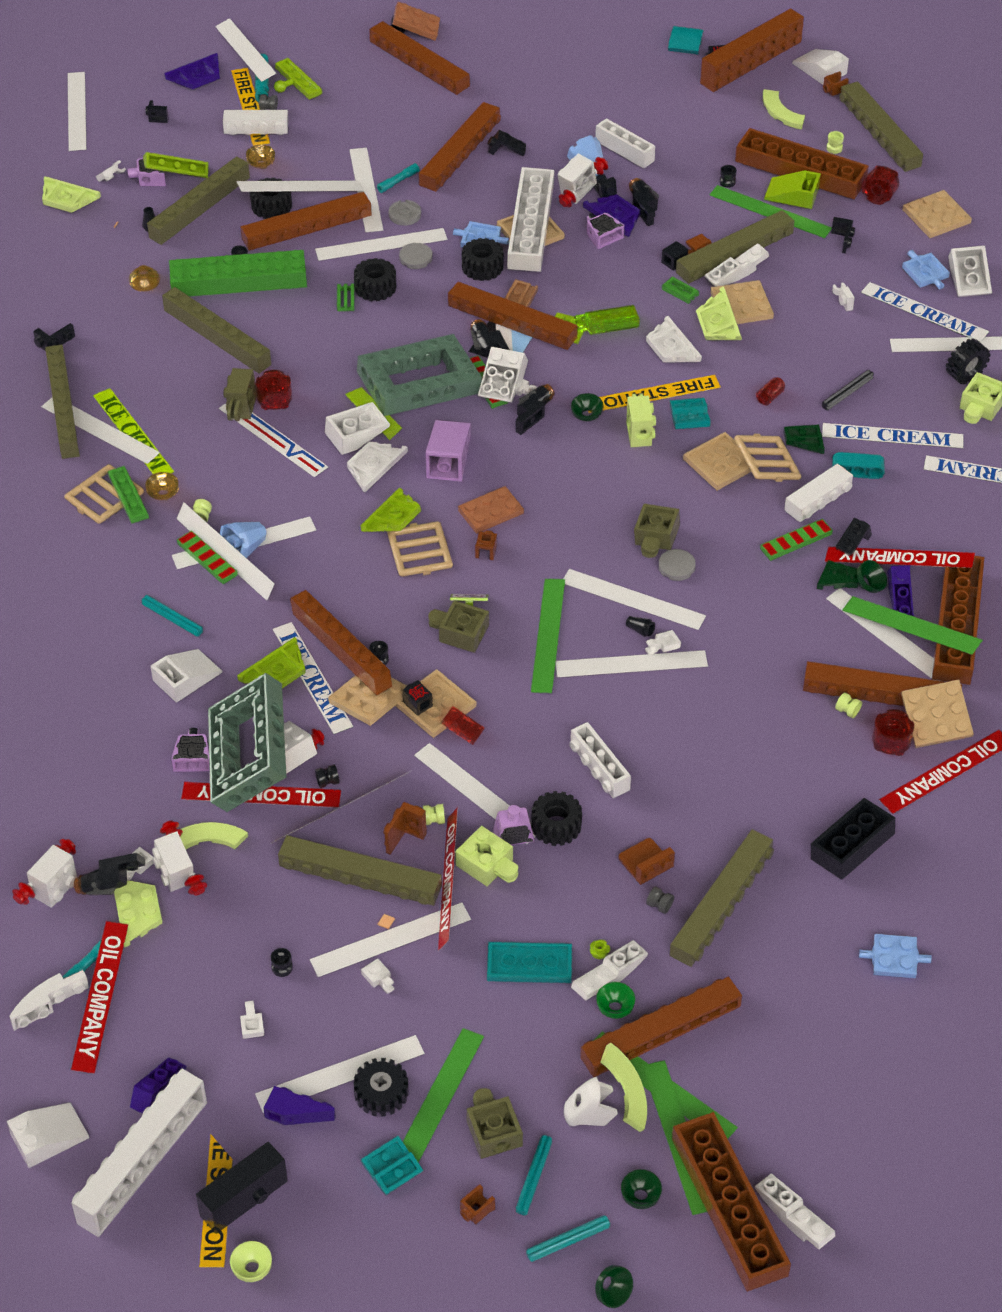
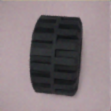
[250,177,292,219]
[462,238,504,281]
[354,258,397,302]
[531,791,582,846]

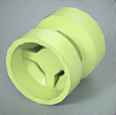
[827,131,844,154]
[193,499,212,522]
[835,692,862,718]
[423,804,445,825]

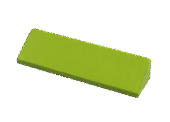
[143,152,209,178]
[345,387,402,440]

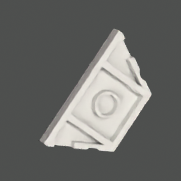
[646,316,702,362]
[347,442,408,492]

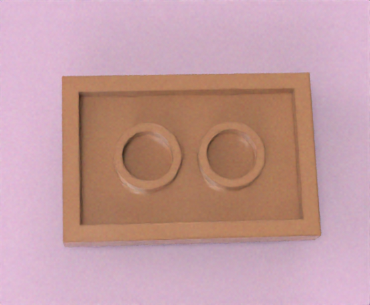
[393,2,440,41]
[458,486,524,534]

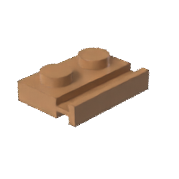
[505,279,538,307]

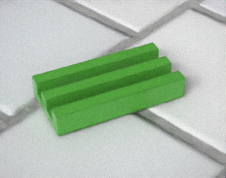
[662,276,699,304]
[337,283,354,311]

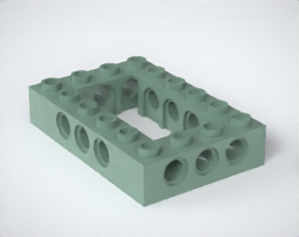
[357,334,482,416]
[208,673,286,812]

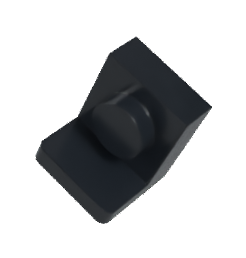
[145,100,169,123]

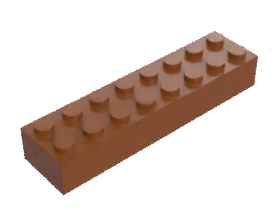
[700,8,804,92]
[735,128,869,200]
[932,556,985,685]
[672,1112,791,1292]

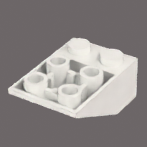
[478,347,528,403]
[151,649,222,703]

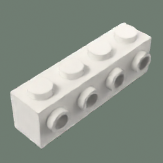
[223,110,288,135]
[596,118,655,168]
[785,463,853,522]
[570,722,631,798]

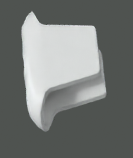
[564,1077,618,1126]

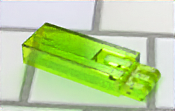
[574,305,640,335]

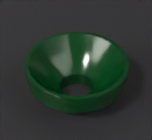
[571,393,603,421]
[857,560,887,593]
[621,1169,662,1209]
[595,1265,633,1308]

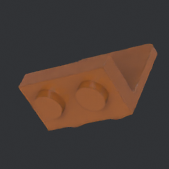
[383,802,427,855]
[618,838,675,885]

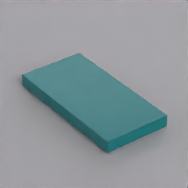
[487,942,572,983]

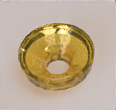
[246,144,275,169]
[129,265,160,291]
[145,472,179,500]

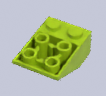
[764,170,821,209]

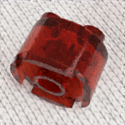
[862,165,899,205]
[256,370,292,410]
[872,709,914,756]

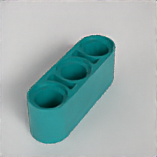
[832,452,885,479]

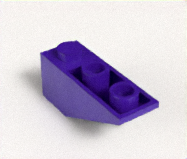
[887,565,914,617]
[130,1057,187,1114]
[263,1086,336,1125]

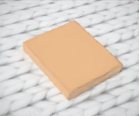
[378,914,395,929]

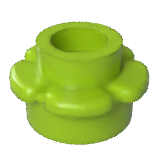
[590,939,610,959]

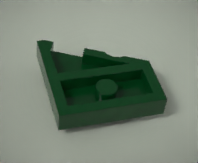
[783,424,825,454]
[817,560,859,590]

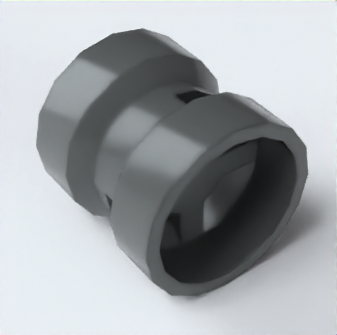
[259,94,278,110]
[646,886,674,914]

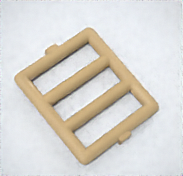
[734,434,801,482]
[64,464,144,524]
[387,521,453,577]

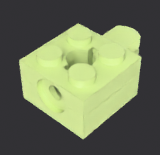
[960,372,1002,424]
[626,393,656,447]
[455,826,518,886]

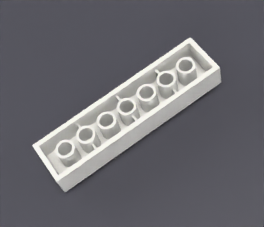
[507,167,554,272]
[71,1069,207,1237]

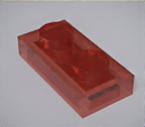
[441,706,485,745]

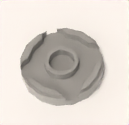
[389,200,421,226]
[399,243,433,269]
[659,549,695,581]

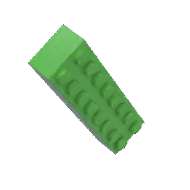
[169,250,307,296]

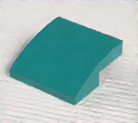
[668,26,704,54]
[670,398,711,429]
[361,1136,423,1195]

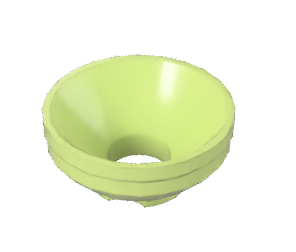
[230,1241,272,1282]

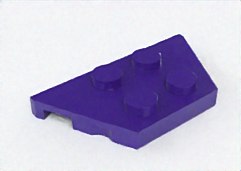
[164,53,220,89]
[583,194,640,237]

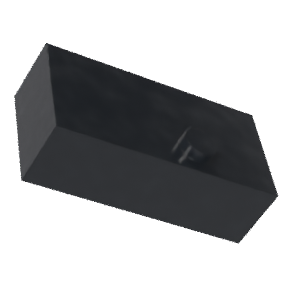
[811,798,896,880]
[196,1141,288,1234]

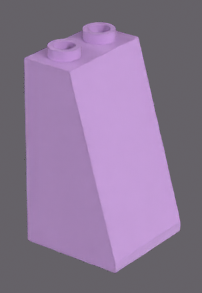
[426,420,471,482]

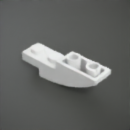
[705,243,769,287]
[571,940,648,1001]
[10,970,89,1030]
[755,1173,835,1249]

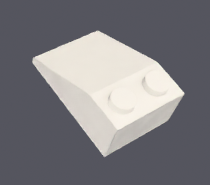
[792,49,849,85]
[948,246,992,297]
[325,402,390,455]
[7,1103,89,1168]

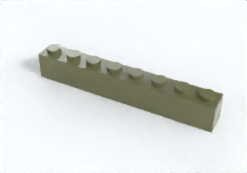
[840,81,923,172]
[147,156,250,245]
[676,210,795,284]
[162,287,271,374]
[45,345,80,459]
[670,829,774,967]
[278,835,442,906]

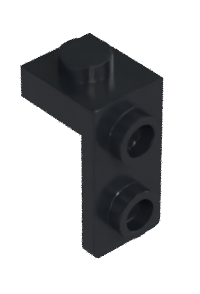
[487,129,526,156]
[594,174,617,198]
[831,217,855,253]
[33,323,75,351]
[836,518,872,556]

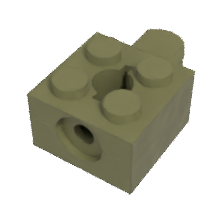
[223,368,258,421]
[634,504,680,558]
[428,600,489,653]
[466,1088,523,1159]

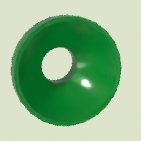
[596,982,635,1019]

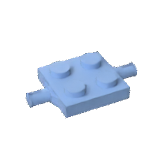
[453,221,509,248]
[902,250,950,289]
[859,934,932,978]

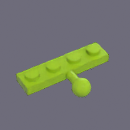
[274,58,322,100]

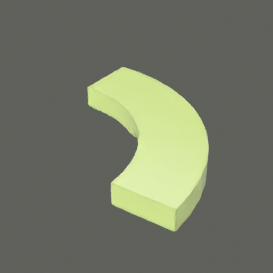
[763,89,805,129]
[180,822,248,849]
[601,1043,647,1132]

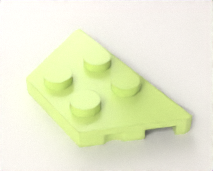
[42,176,101,213]
[696,286,742,340]
[114,880,162,947]

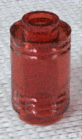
[756,377,785,405]

